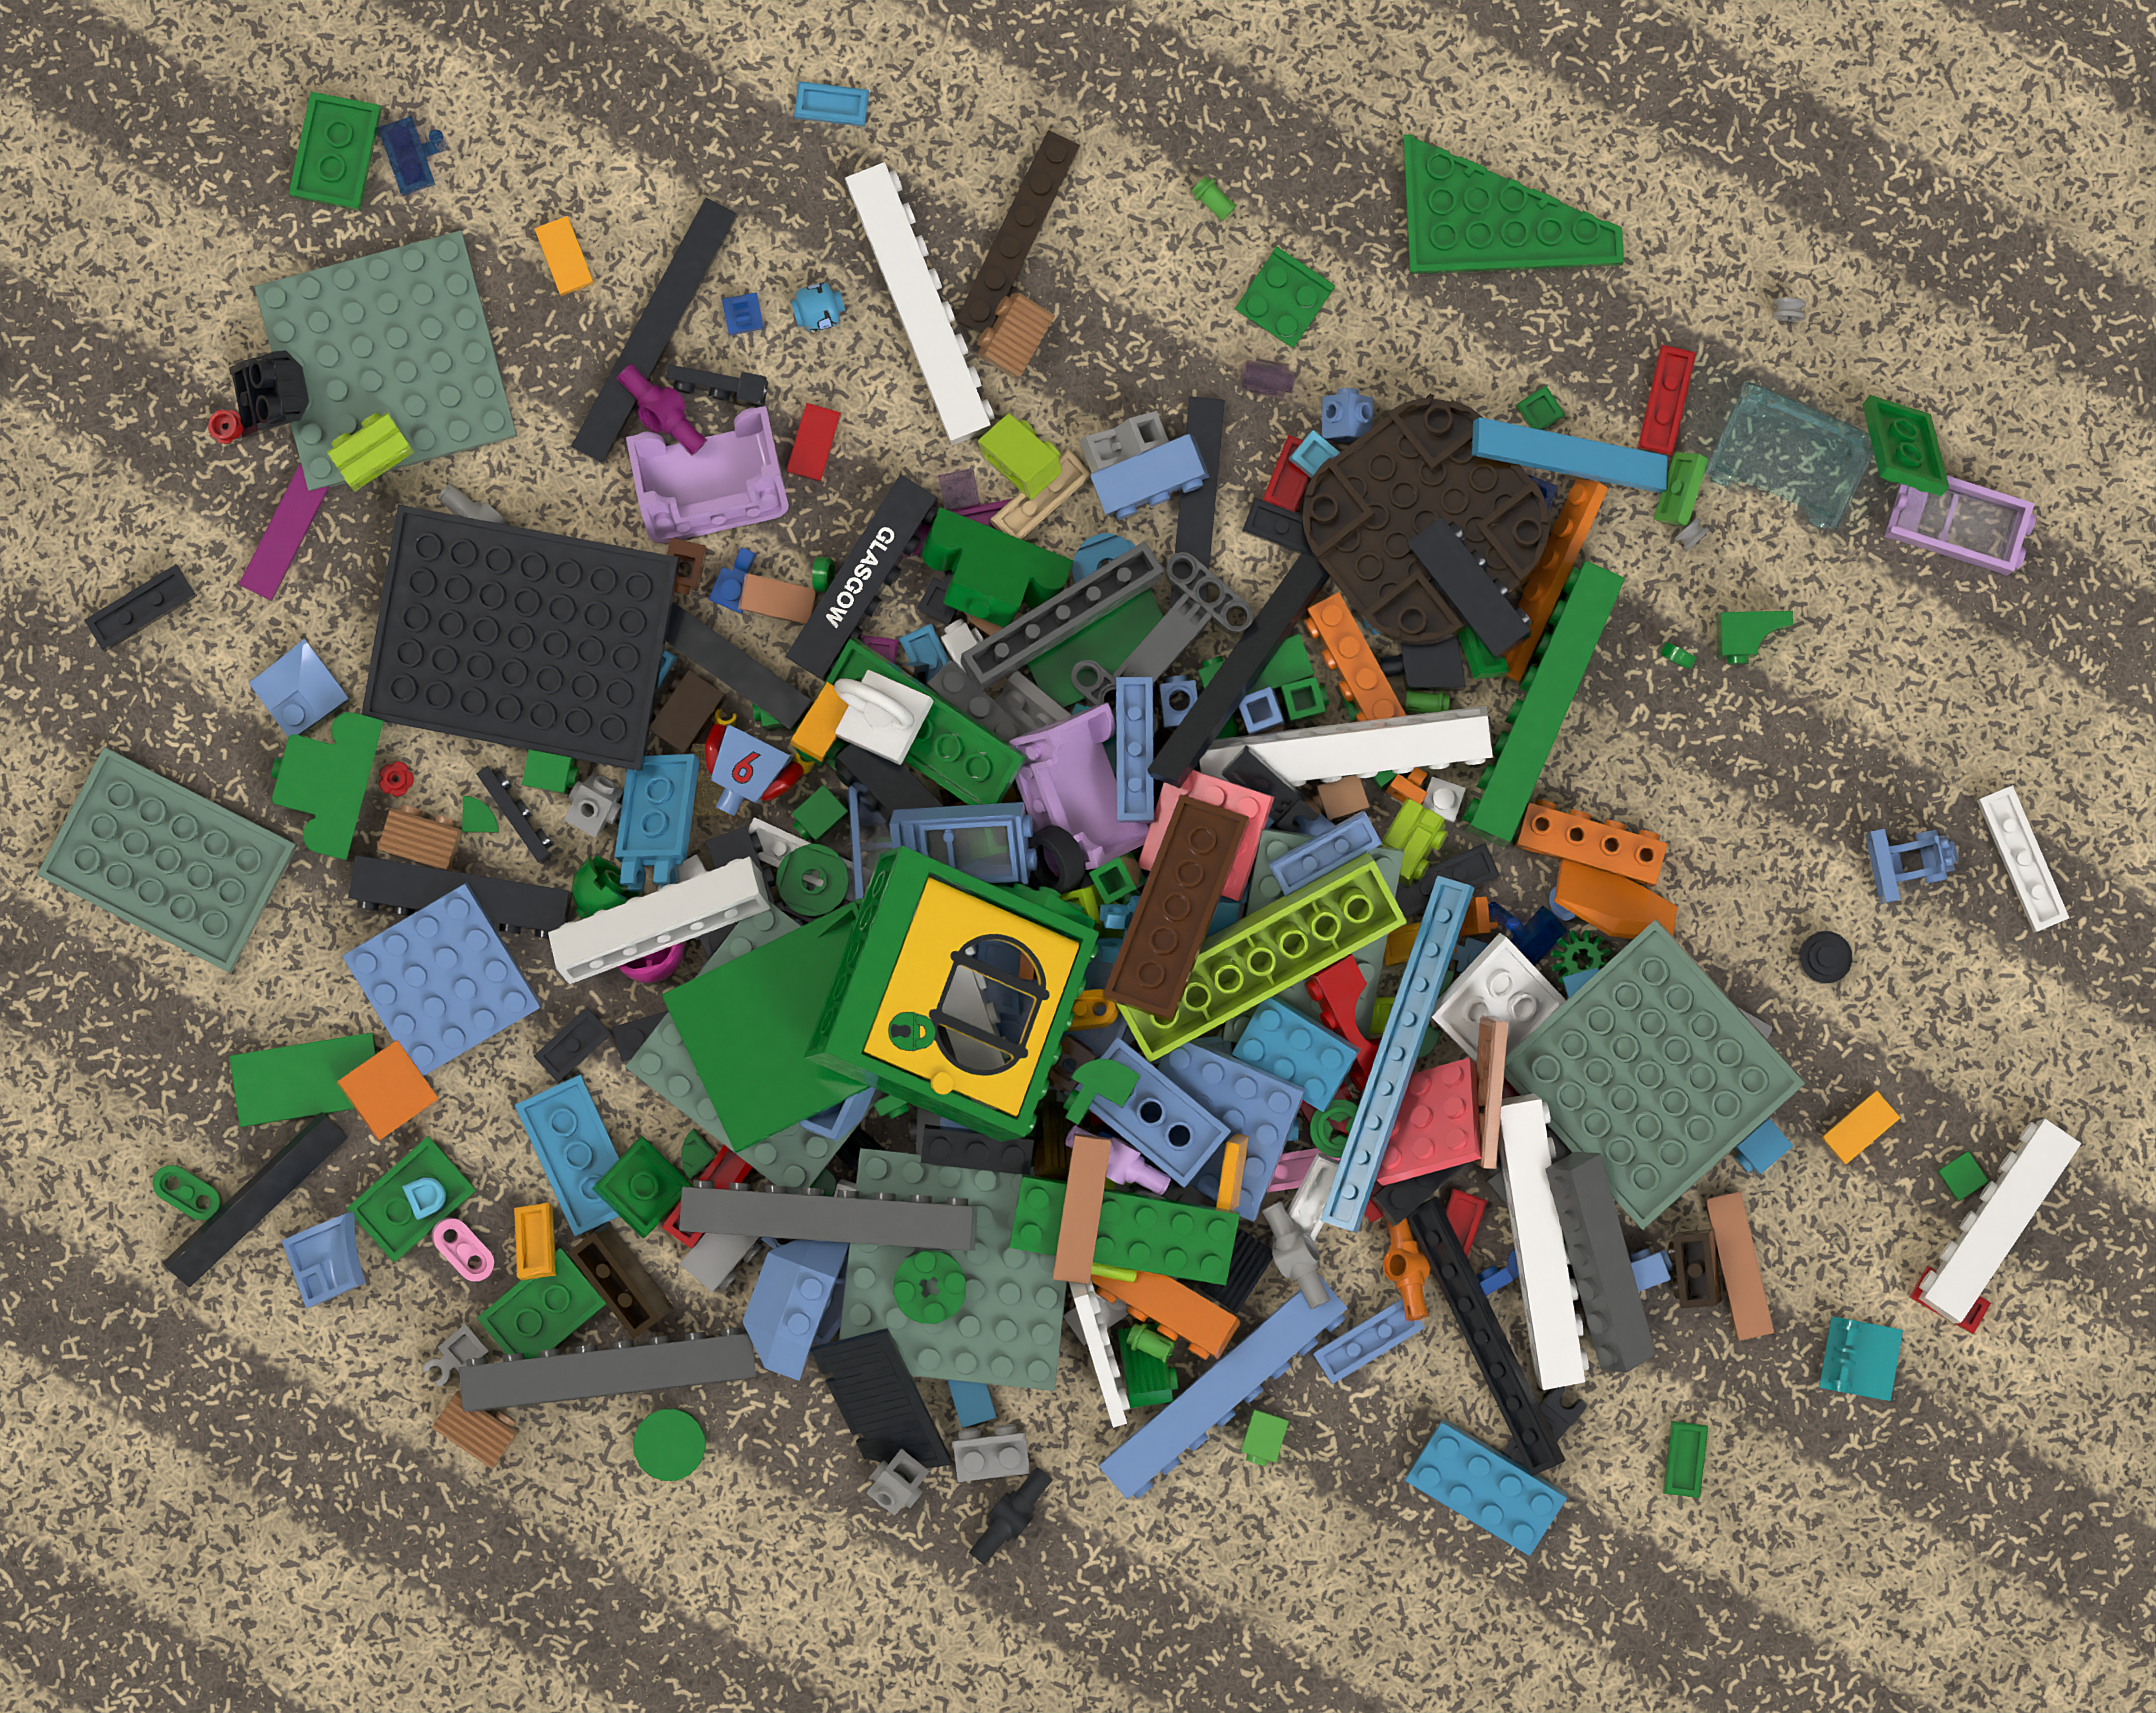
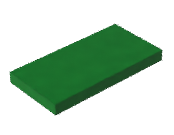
[1027,589,1163,709]
[229,1033,377,1127]

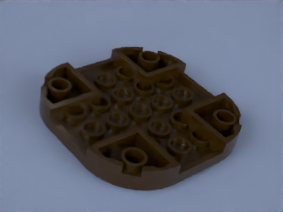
[1302,397,1549,645]

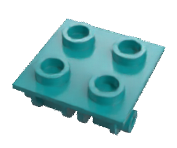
[1819,1316,1903,1401]

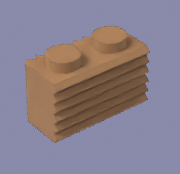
[977,293,1055,377]
[378,804,463,871]
[432,1390,520,1469]

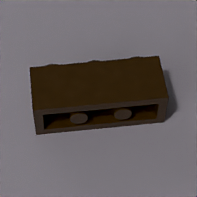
[568,1222,674,1339]

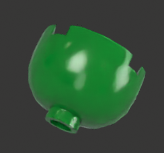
[572,855,644,919]

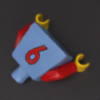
[704,709,815,816]

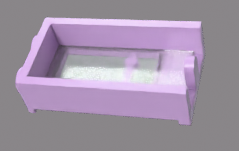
[1884,476,2037,576]

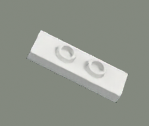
[1270,1152,1340,1250]

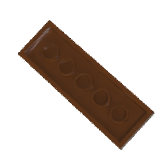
[1103,794,1250,1022]

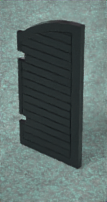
[810,1328,952,1468]

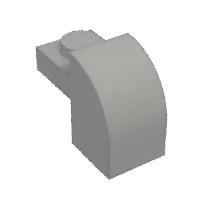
[1079,411,1169,474]

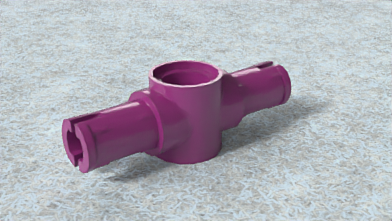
[616,363,707,456]

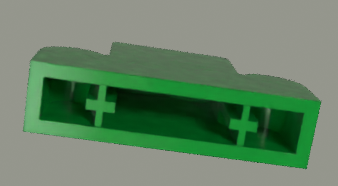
[922,507,1073,628]
[270,712,384,861]

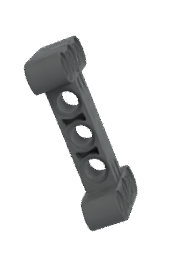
[1071,552,1253,737]

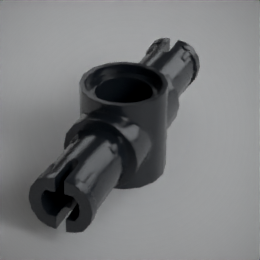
[968,1467,1053,1566]

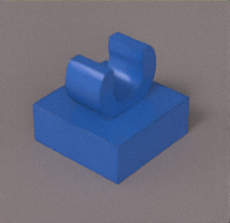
[722,292,764,336]

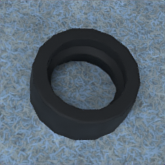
[1028,825,1086,895]

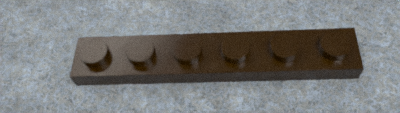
[956,130,1080,334]

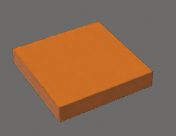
[337,1040,439,1141]

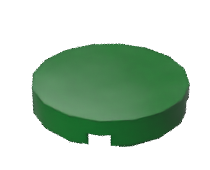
[633,1408,706,1481]

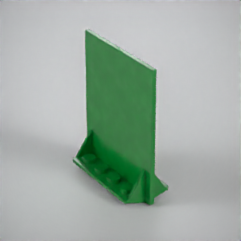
[662,898,906,1153]

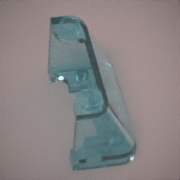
[1705,382,1874,529]

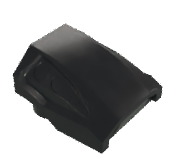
[229,350,309,438]

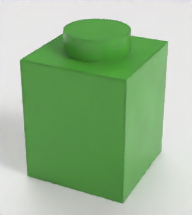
[1240,1408,1289,1467]

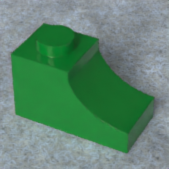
[1716,611,1793,665]

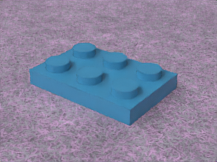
[1232,995,1361,1112]

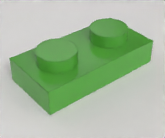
[1653,452,1709,526]

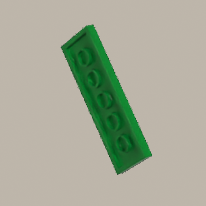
[816,638,1028,805]
[1009,1174,1240,1285]

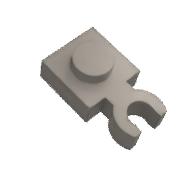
[423,1323,490,1387]

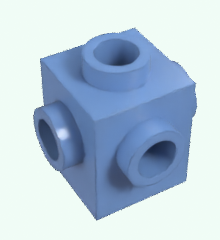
[1322,388,1373,444]

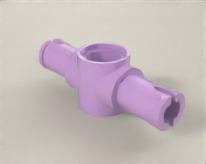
[1065,1126,1171,1195]

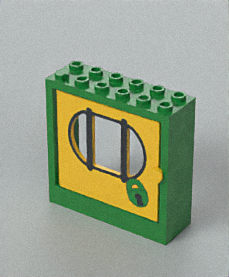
[803,846,1099,1142]

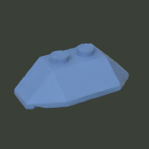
[742,1239,850,1381]

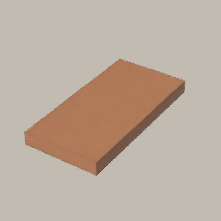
[1472,1015,1508,1169]

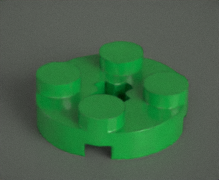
[776,844,849,917]
[893,1251,966,1324]

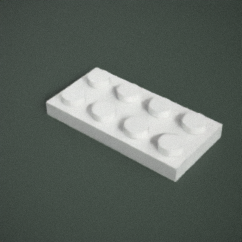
[1069,1277,1130,1428]

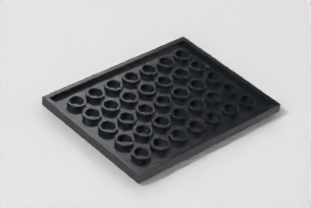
[361,504,681,771]

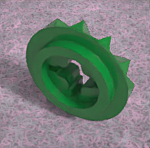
[1310,1100,1358,1158]

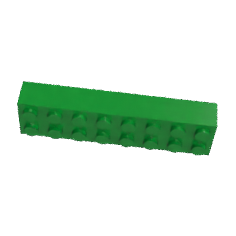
[1462,561,1625,848]

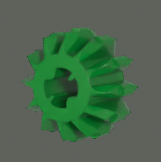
[1550,930,1611,984]

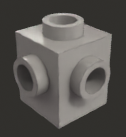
[564,774,624,837]
[866,1449,930,1516]

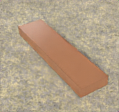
[1052,1133,1112,1284]
[1704,1191,1774,1341]

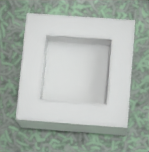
[1422,777,1466,823]

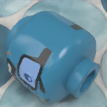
[791,282,845,333]

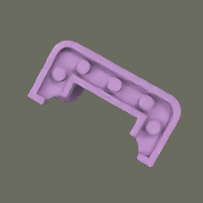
[626,406,789,543]
[1009,703,1151,874]

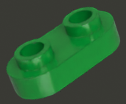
[153,1165,222,1220]

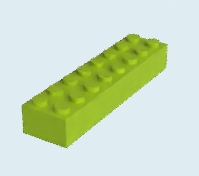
[1116,852,1407,1063]

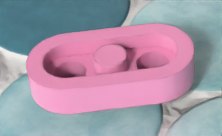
[432,1217,494,1281]

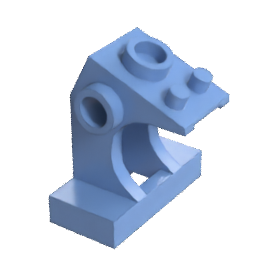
[1865,829,1958,904]

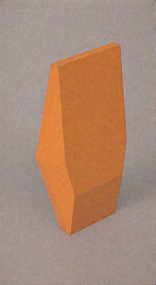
[1554,859,1677,939]

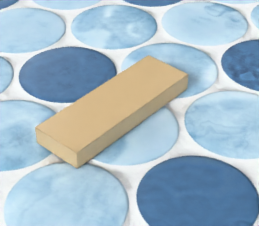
[990,449,1092,540]

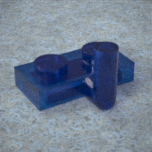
[378,116,448,196]

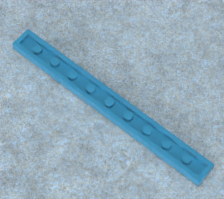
[1320,875,1474,1233]

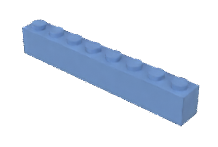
[1098,1275,1347,1500]

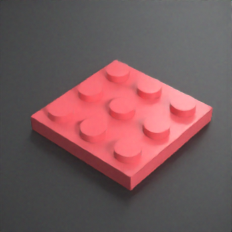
[1138,770,1275,901]
[1376,1057,1481,1186]

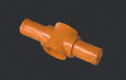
[1383,1218,1431,1321]

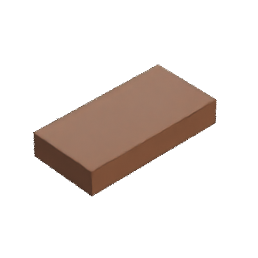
[738,573,816,625]

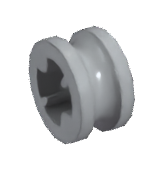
[1773,298,1806,322]
[1674,517,1710,552]

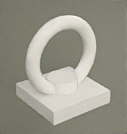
[834,670,934,765]

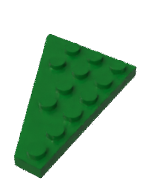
[1403,134,1624,274]

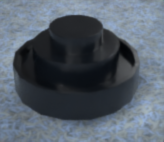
[1798,931,1853,984]

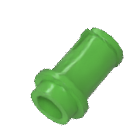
[1191,176,1237,222]
[1405,690,1450,714]
[1126,1323,1176,1363]

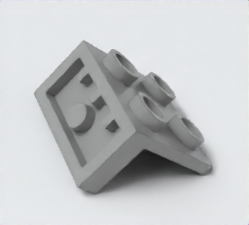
[994,670,1071,732]
[951,1424,1030,1482]

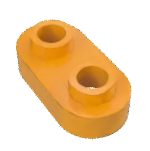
[1063,989,1119,1032]

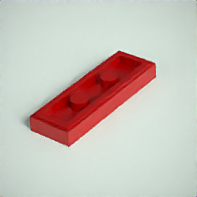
[1637,344,1696,457]

